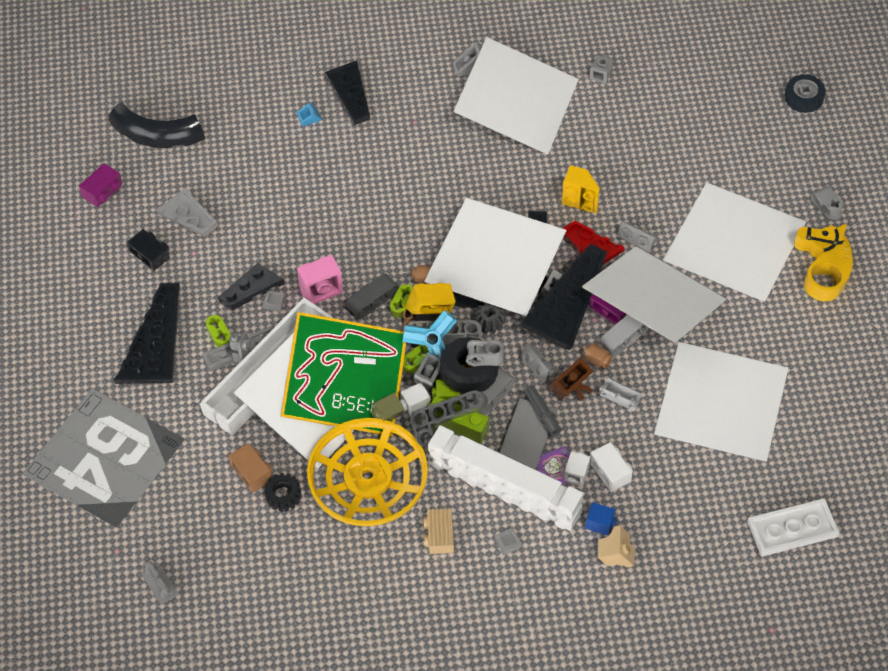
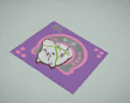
[537,446,570,485]

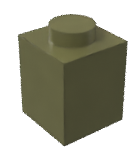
[371,393,404,421]

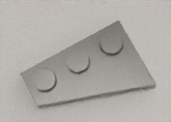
[156,188,219,237]

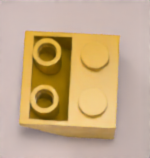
[562,165,600,213]
[405,283,455,314]

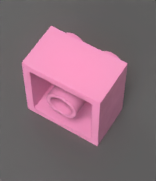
[297,255,343,304]

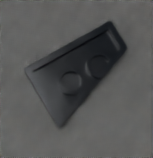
[218,263,285,310]

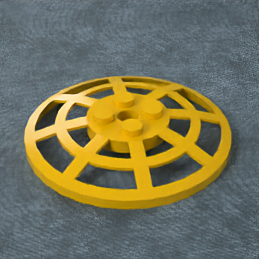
[307,418,428,526]

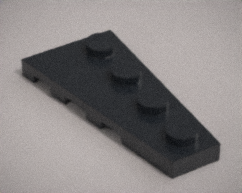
[325,60,370,125]

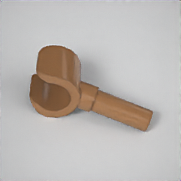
[401,310,416,331]

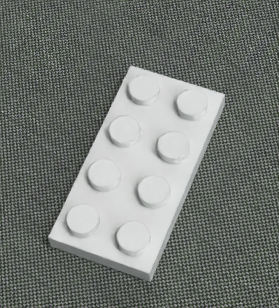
[747,498,839,557]

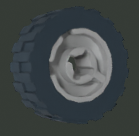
[785,74,826,113]

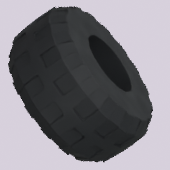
[440,337,499,394]

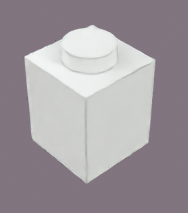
[399,383,431,416]
[564,452,590,486]

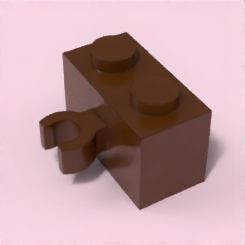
[548,357,594,401]

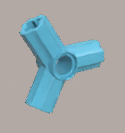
[402,310,457,359]

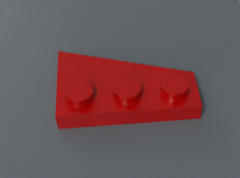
[562,220,625,265]

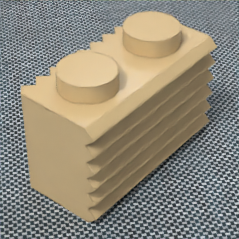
[423,508,454,554]

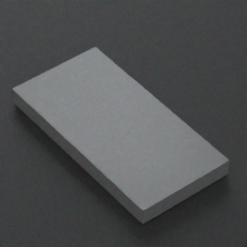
[500,398,557,470]

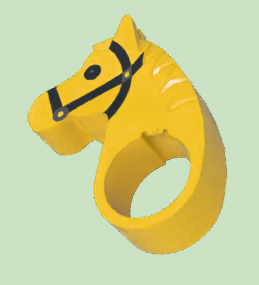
[794,224,853,301]

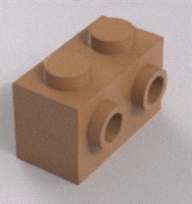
[229,443,273,493]

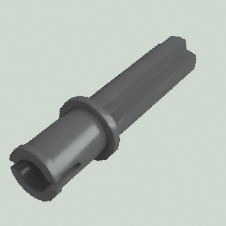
[524,385,562,436]

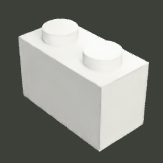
[590,442,633,492]

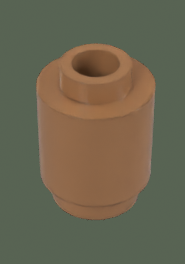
[412,264,431,284]
[583,343,613,369]

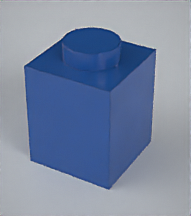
[585,502,618,536]

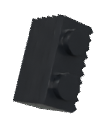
[126,229,170,271]

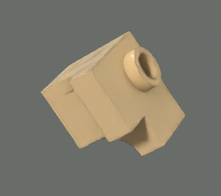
[598,525,635,567]

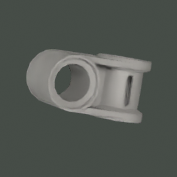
[811,186,843,221]
[466,340,504,366]

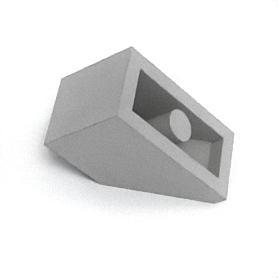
[452,42,483,77]
[414,352,440,388]

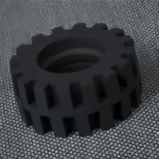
[264,473,301,512]

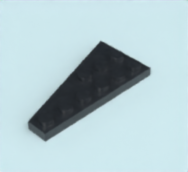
[519,244,607,350]
[114,283,180,384]

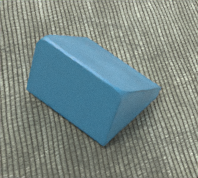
[296,102,322,126]

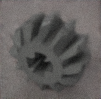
[474,302,506,334]

